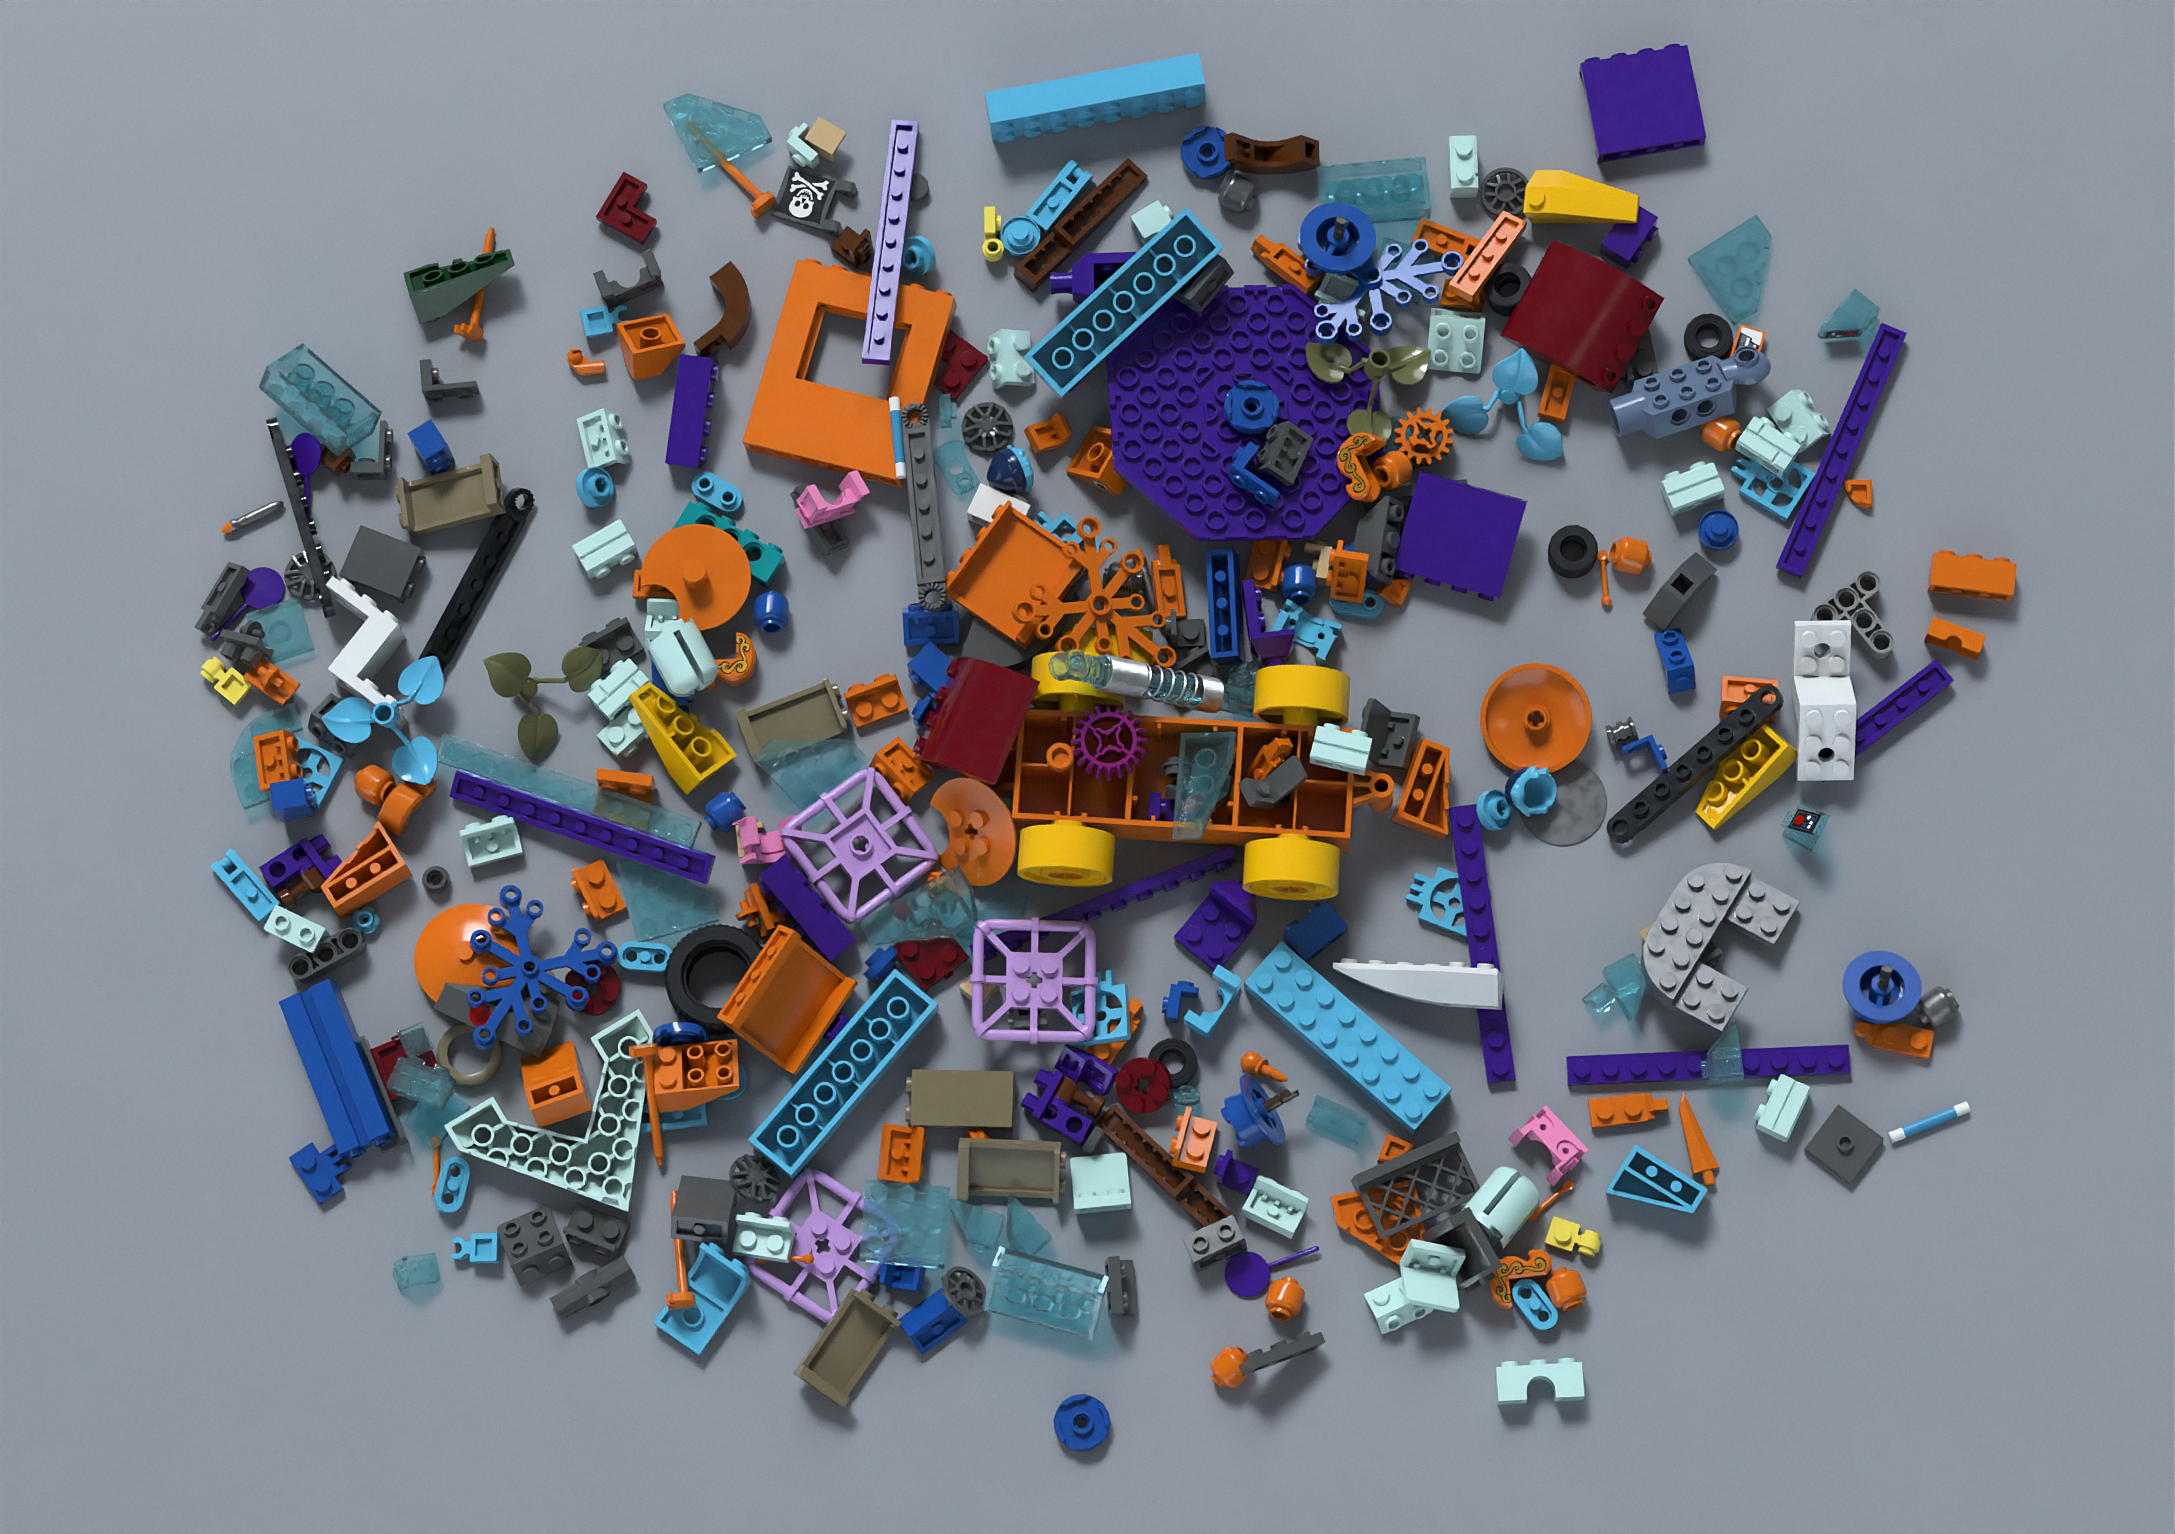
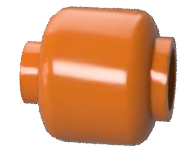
[1700,416,1743,452]
[1372,451,1413,490]
[1609,536,1652,575]
[354,764,397,806]
[1545,1267,1587,1312]
[1265,1277,1305,1321]
[1210,1346,1251,1388]

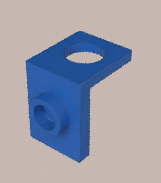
[1620,734,1668,775]

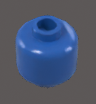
[1282,562,1318,605]
[753,590,789,634]
[704,791,746,833]

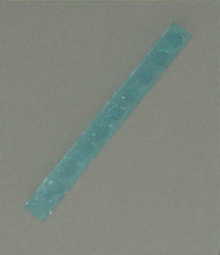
[437,733,702,848]

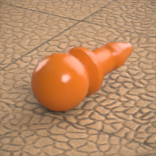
[1240,1051,1288,1082]

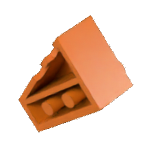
[1390,738,1450,841]
[321,821,413,920]

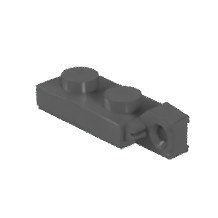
[790,483,850,556]
[195,562,250,637]

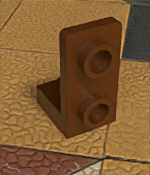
[830,226,873,268]

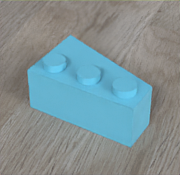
[1605,1144,1708,1214]

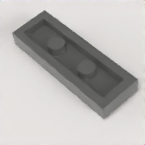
[1239,1331,1325,1376]

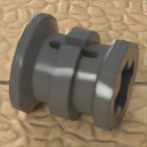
[1605,716,1639,749]

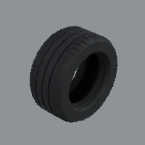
[664,924,763,1035]

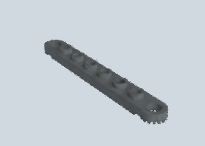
[901,402,947,612]

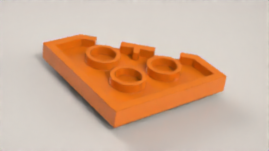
[1331,1180,1425,1266]

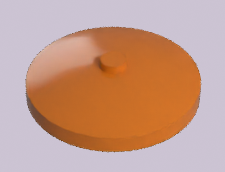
[1480,663,1592,773]
[414,904,525,1003]

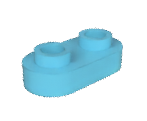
[691,471,743,514]
[1329,589,1384,620]
[617,941,672,973]
[434,1157,470,1213]
[1512,1279,1558,1331]

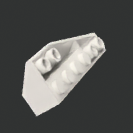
[1333,958,1504,1010]

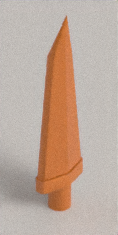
[1679,1092,1719,1186]

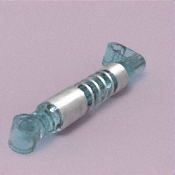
[1049,649,1265,718]

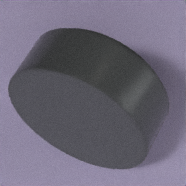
[910,173,929,202]
[1081,1126,1105,1154]

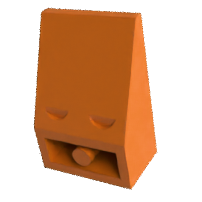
[654,1039,740,1113]
[520,1040,593,1128]

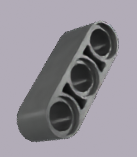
[288,928,366,984]

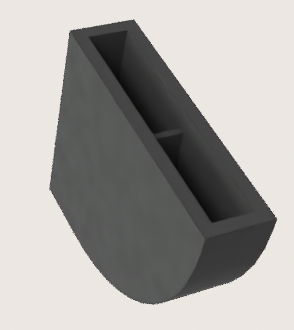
[961,585,1080,671]

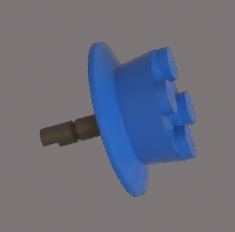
[1299,202,1376,276]
[1842,951,1922,1024]
[1221,1074,1299,1148]

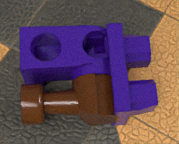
[259,834,342,911]
[1021,1069,1106,1148]

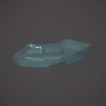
[957,895,1026,941]

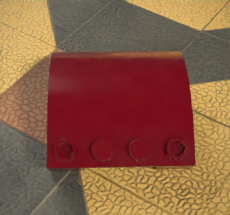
[1500,240,1664,394]
[912,657,1040,785]

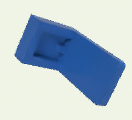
[1228,441,1280,507]
[1654,628,1696,694]

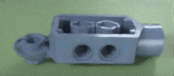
[1607,345,1771,439]

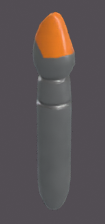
[221,501,284,533]
[1135,548,1156,612]

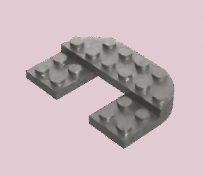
[1641,862,1800,1036]

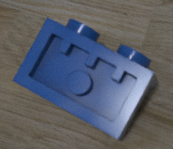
[902,601,960,646]

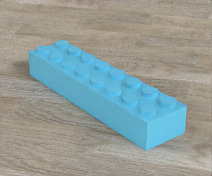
[985,53,1205,142]
[1023,207,1224,399]
[1244,941,1451,1135]
[748,969,939,1181]

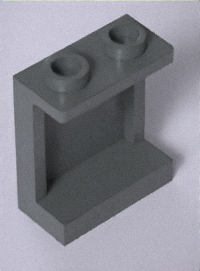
[1172,254,1234,314]
[339,525,426,604]
[671,1175,738,1244]
[1421,1207,1503,1293]

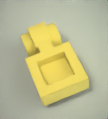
[982,206,1004,262]
[200,656,253,706]
[1544,1216,1602,1257]

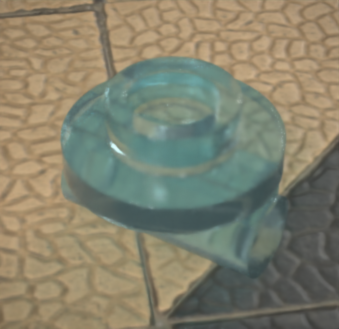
[1171,1085,1201,1111]

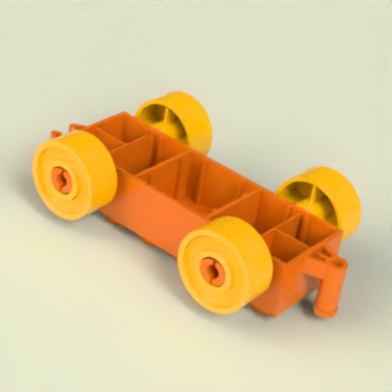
[989,651,1394,900]

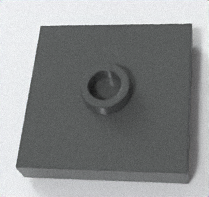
[1804,1104,1884,1184]

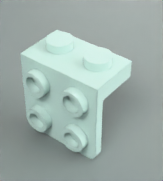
[1399,1239,1466,1313]

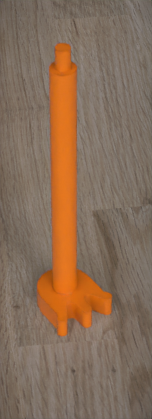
[687,126,776,219]
[453,227,495,341]
[629,1043,664,1165]
[666,1191,696,1310]

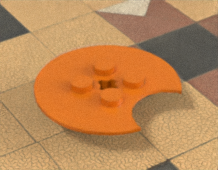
[640,524,751,631]
[930,777,1017,886]

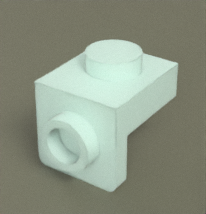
[786,122,820,170]

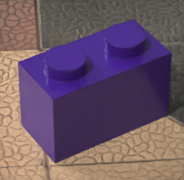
[1599,206,1659,269]

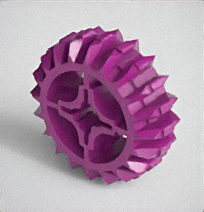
[1071,704,1147,780]

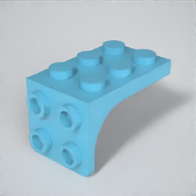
[653,1242,752,1356]

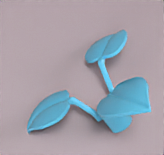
[1441,348,1564,461]
[322,656,444,785]

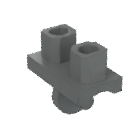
[220,620,274,667]

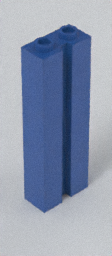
[279,979,398,1159]

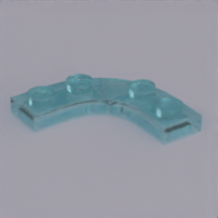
[230,702,304,810]

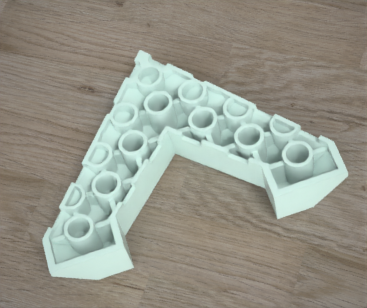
[444,1009,654,1212]

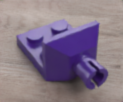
[1050,252,1137,305]
[1242,579,1295,667]
[1173,879,1257,971]

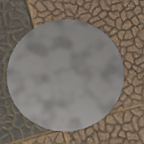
[1519,760,1607,845]

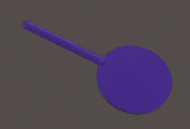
[290,432,322,520]
[210,567,285,642]
[1225,1246,1319,1297]

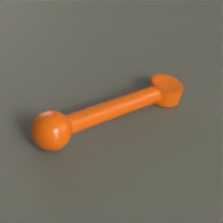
[1597,550,1612,607]
[431,1136,442,1194]
[1528,1180,1574,1222]
[756,1253,814,1265]

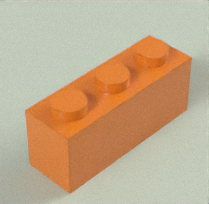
[1927,550,2017,602]

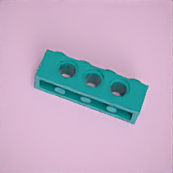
[673,501,786,589]

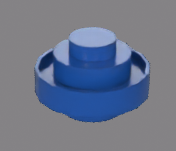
[1697,509,1739,551]
[863,945,898,981]

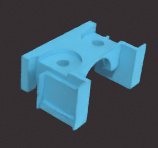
[1270,599,1342,667]
[1184,965,1242,1039]

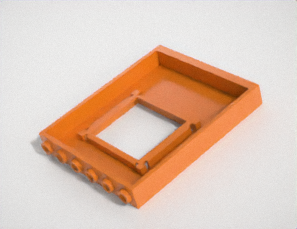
[742,258,957,488]

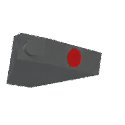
[434,982,560,1057]

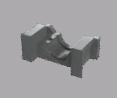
[593,249,664,309]

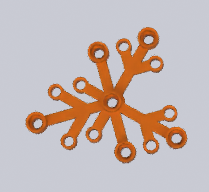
[1012,516,1176,670]

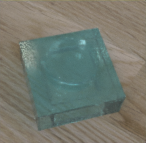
[939,394,957,428]
[397,1021,434,1059]

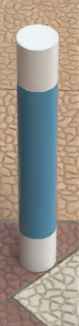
[889,397,907,479]
[1888,1101,1970,1143]

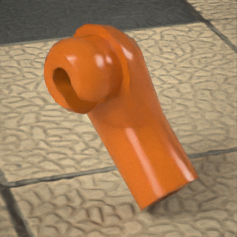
[567,349,605,376]

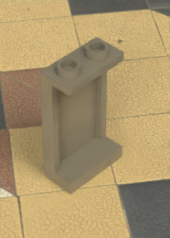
[395,453,506,537]
[734,677,851,769]
[905,1069,1014,1132]
[957,1138,1066,1204]
[793,1289,902,1408]

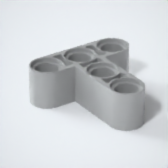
[1810,570,1894,660]

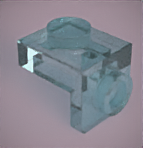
[393,1253,441,1290]

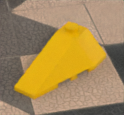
[1523,170,1640,224]
[628,682,737,795]
[1695,723,1797,830]

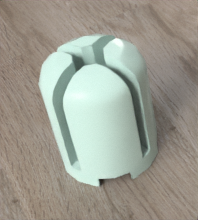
[643,617,719,697]
[1461,1166,1541,1249]

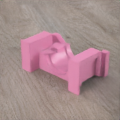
[795,470,870,529]
[732,815,805,864]
[1508,1105,1589,1186]

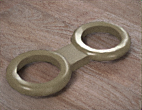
[436,964,557,1087]

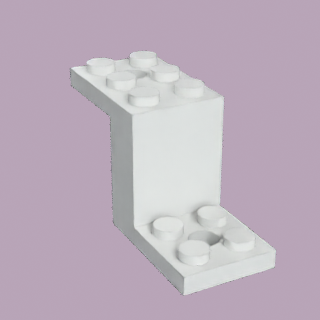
[326,576,407,730]
[1792,620,1857,781]

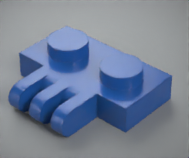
[289,1142,352,1205]

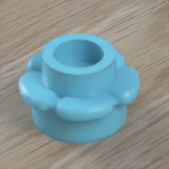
[352,907,380,934]

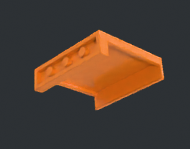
[945,500,1085,650]
[716,924,858,1075]

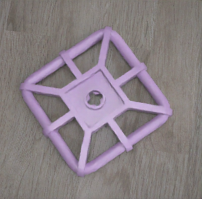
[780,767,940,925]
[969,917,1099,1044]
[742,1167,904,1323]

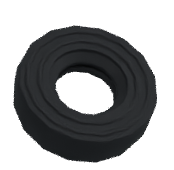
[1684,313,1733,360]
[1148,1038,1197,1089]

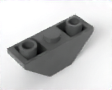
[1353,496,1404,584]
[1643,552,1717,632]

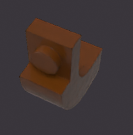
[1224,132,1320,175]
[693,261,751,357]

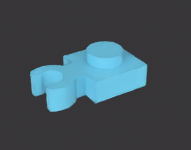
[579,305,630,339]
[451,1233,501,1263]

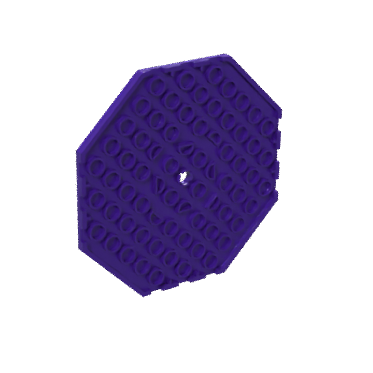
[1106,284,1385,542]

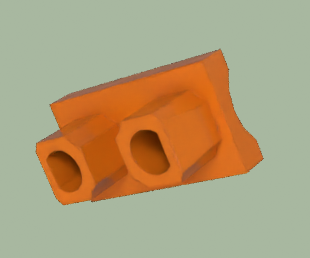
[243,657,300,707]
[735,882,786,938]

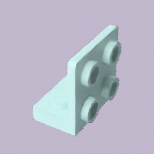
[1427,308,1486,374]
[1070,1152,1132,1214]

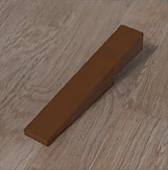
[1014,158,1148,293]
[1095,1104,1238,1228]

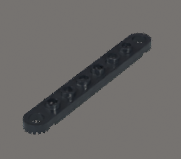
[266,417,336,618]
[418,487,535,673]
[1606,685,1784,844]

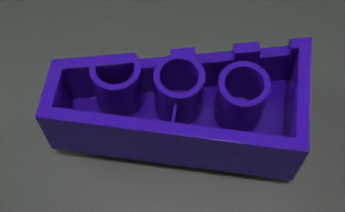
[665,354,719,469]
[757,853,856,962]

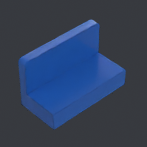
[898,1288,968,1355]

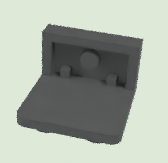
[1360,698,1420,770]
[497,1206,573,1286]

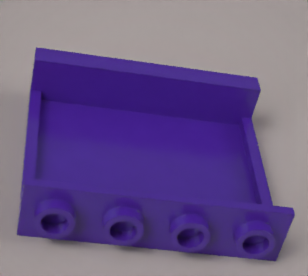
[1579,44,1706,163]
[1395,471,1528,601]

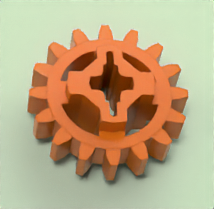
[1394,407,1454,468]

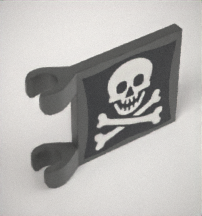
[771,165,857,237]

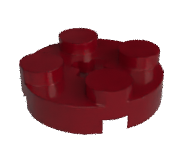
[565,961,621,1016]
[1115,1057,1173,1114]

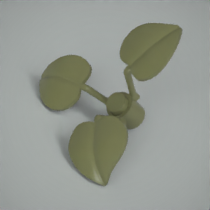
[1305,342,1431,442]
[483,646,602,761]

